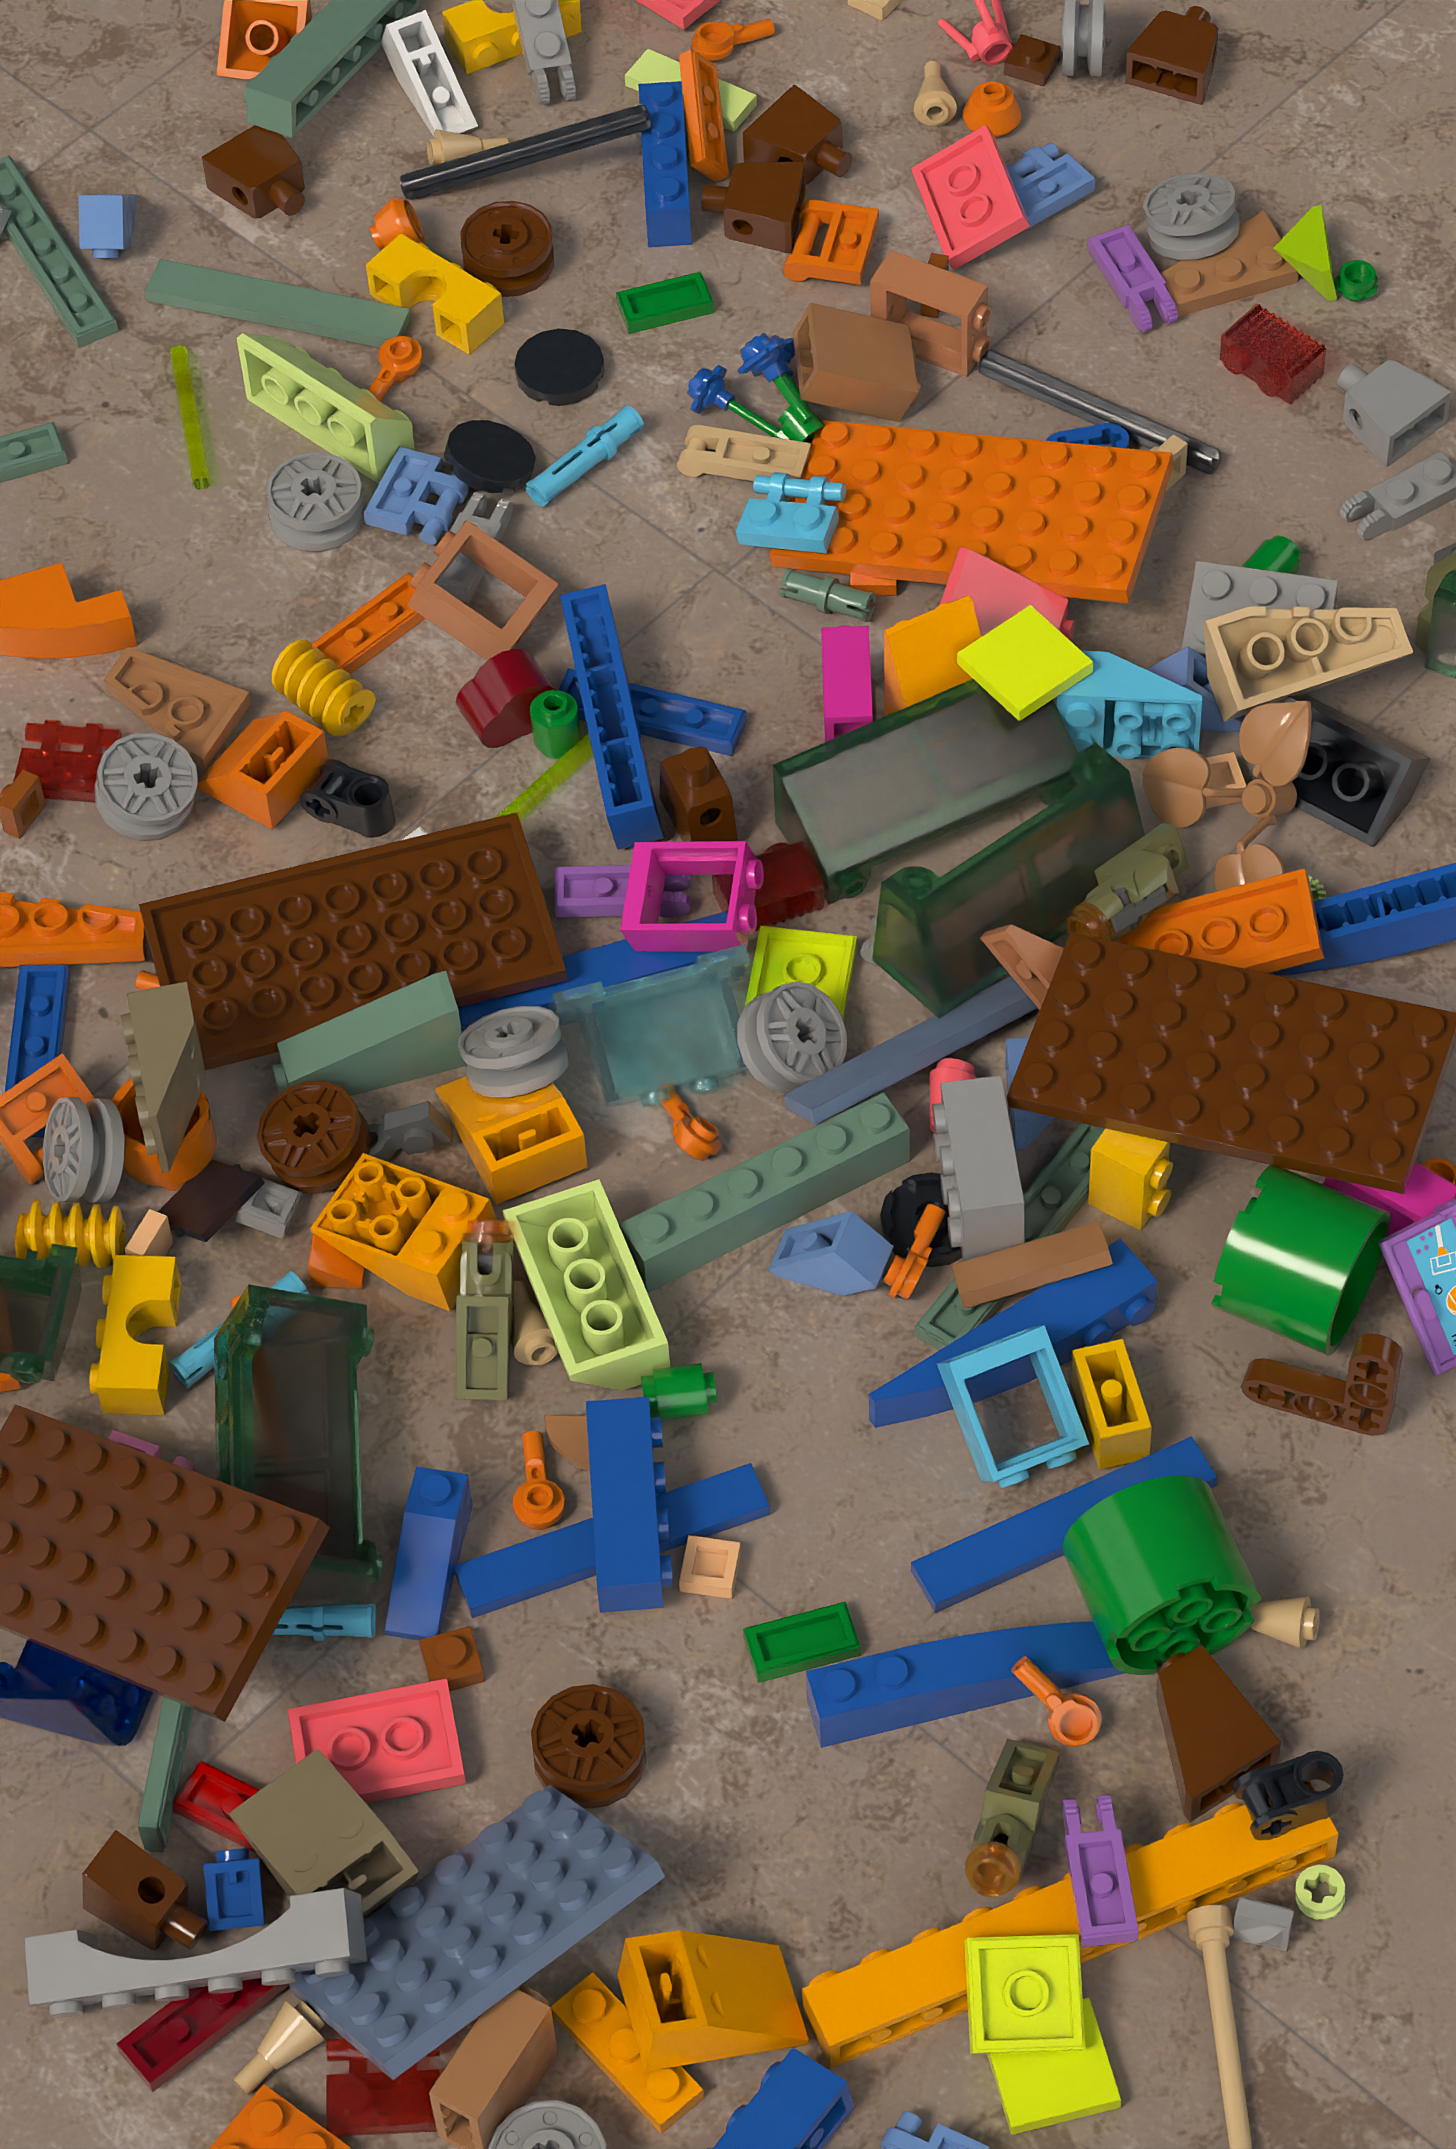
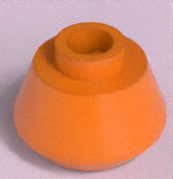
[963,81,1022,138]
[370,196,425,250]

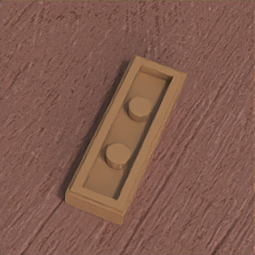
[951,1221,1113,1309]

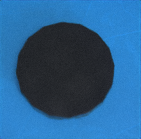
[514,328,605,406]
[444,420,536,493]
[880,1172,962,1268]

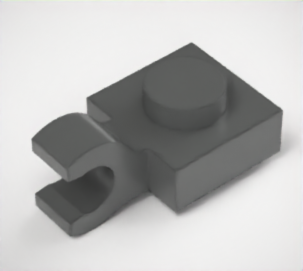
[368,1101,452,1162]

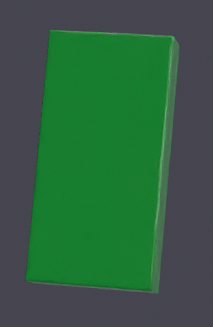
[616,271,714,334]
[743,1601,861,1683]

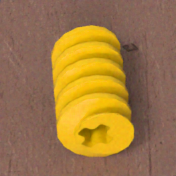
[271,639,376,736]
[15,1199,126,1269]

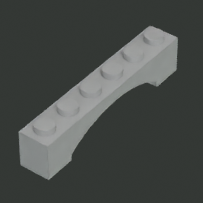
[24,1888,367,2018]

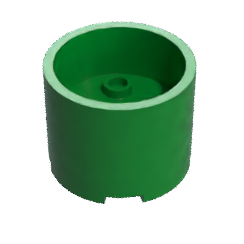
[1211,1164,1391,1356]
[1062,1475,1262,1675]

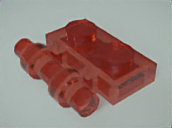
[13,719,122,803]
[326,2038,440,2137]

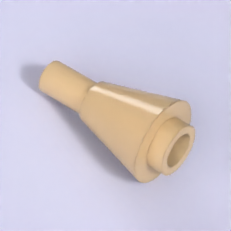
[913,61,957,126]
[427,129,509,165]
[513,1281,559,1365]
[1250,1596,1320,1650]
[233,2000,325,2095]

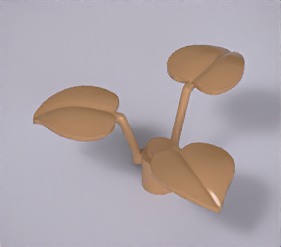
[1142,700,1312,892]

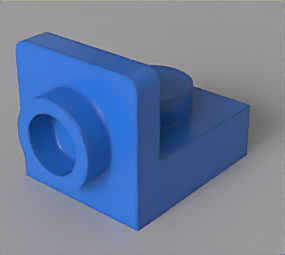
[203,1848,266,1931]

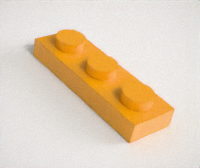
[551,1972,704,2134]

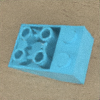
[1055,651,1202,759]

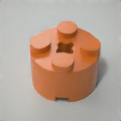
[112,1078,217,1191]

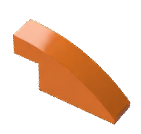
[0,562,137,659]

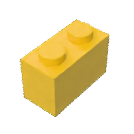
[1088,1128,1173,1231]
[1071,1339,1152,1470]

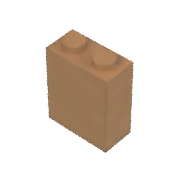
[793,302,921,422]
[429,1986,558,2149]

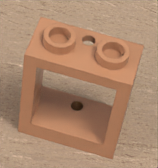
[870,250,992,377]
[407,520,559,661]

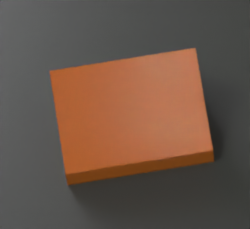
[217,0,312,80]

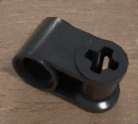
[299,759,395,838]
[1232,1751,1344,1841]

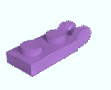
[1087,225,1178,333]
[554,865,691,918]
[1062,1794,1138,1947]

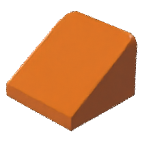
[308,1233,366,1289]

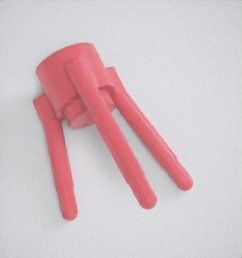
[938,0,1014,65]

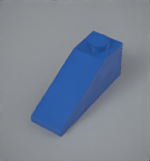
[384,1466,473,1640]

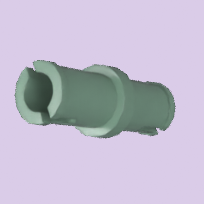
[779,568,877,622]

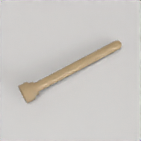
[1187,1905,1253,2149]

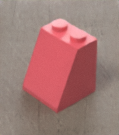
[940,547,1075,642]

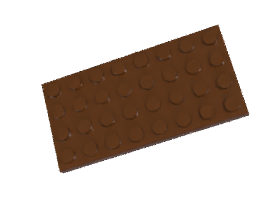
[139,812,567,1070]
[1007,932,1456,1194]
[0,1404,330,1722]

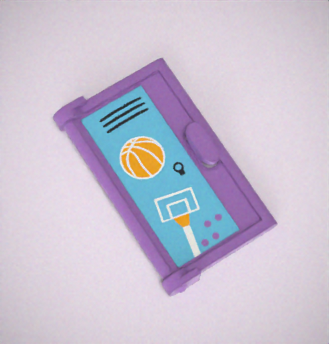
[1378,1199,1456,1376]

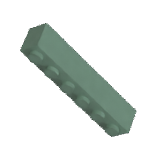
[243,0,420,138]
[619,1092,910,1293]

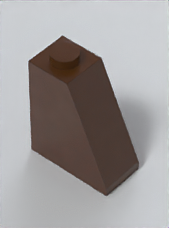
[1156,1645,1281,1823]

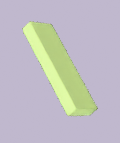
[625,49,757,132]

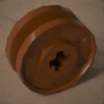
[460,201,554,297]
[257,1081,371,1193]
[531,1684,646,1809]

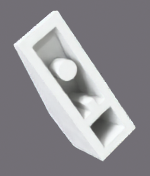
[381,10,478,137]

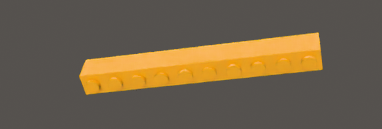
[802,1781,1339,2069]

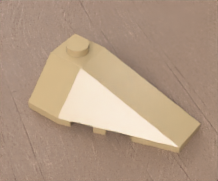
[1203,606,1413,722]

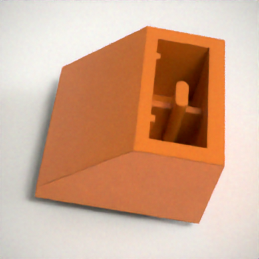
[197,711,329,830]

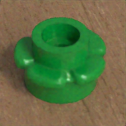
[1334,260,1378,302]

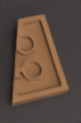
[1160,210,1298,317]
[104,646,251,771]

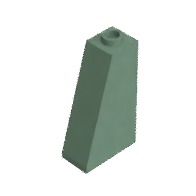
[272,971,466,1096]

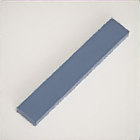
[784,976,1038,1125]

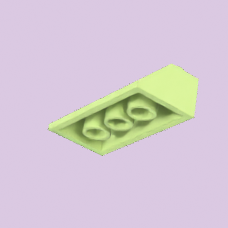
[236,333,415,484]
[503,1179,670,1391]

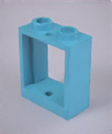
[937,1325,1089,1488]

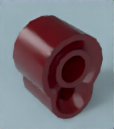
[456,649,556,748]

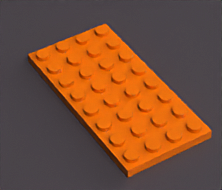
[769,420,1174,603]

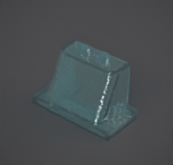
[547,944,750,1107]

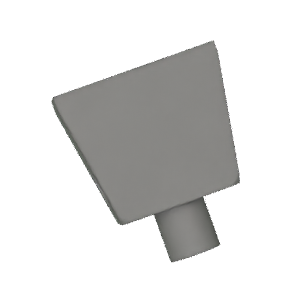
[1337,360,1451,468]

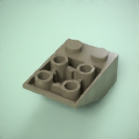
[121,982,207,1173]
[228,1749,419,1920]

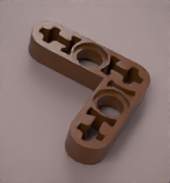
[1241,1333,1403,1436]

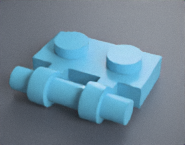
[736,472,846,553]

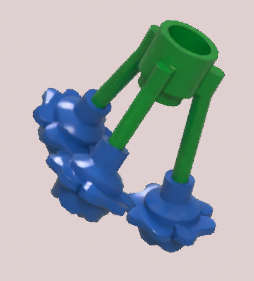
[687,333,825,444]

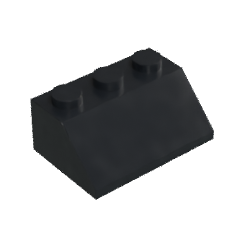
[1248,695,1430,847]

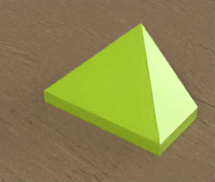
[1273,205,1337,302]

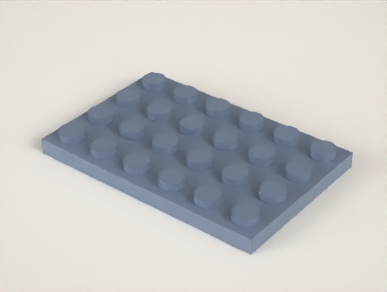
[288,1785,665,2080]

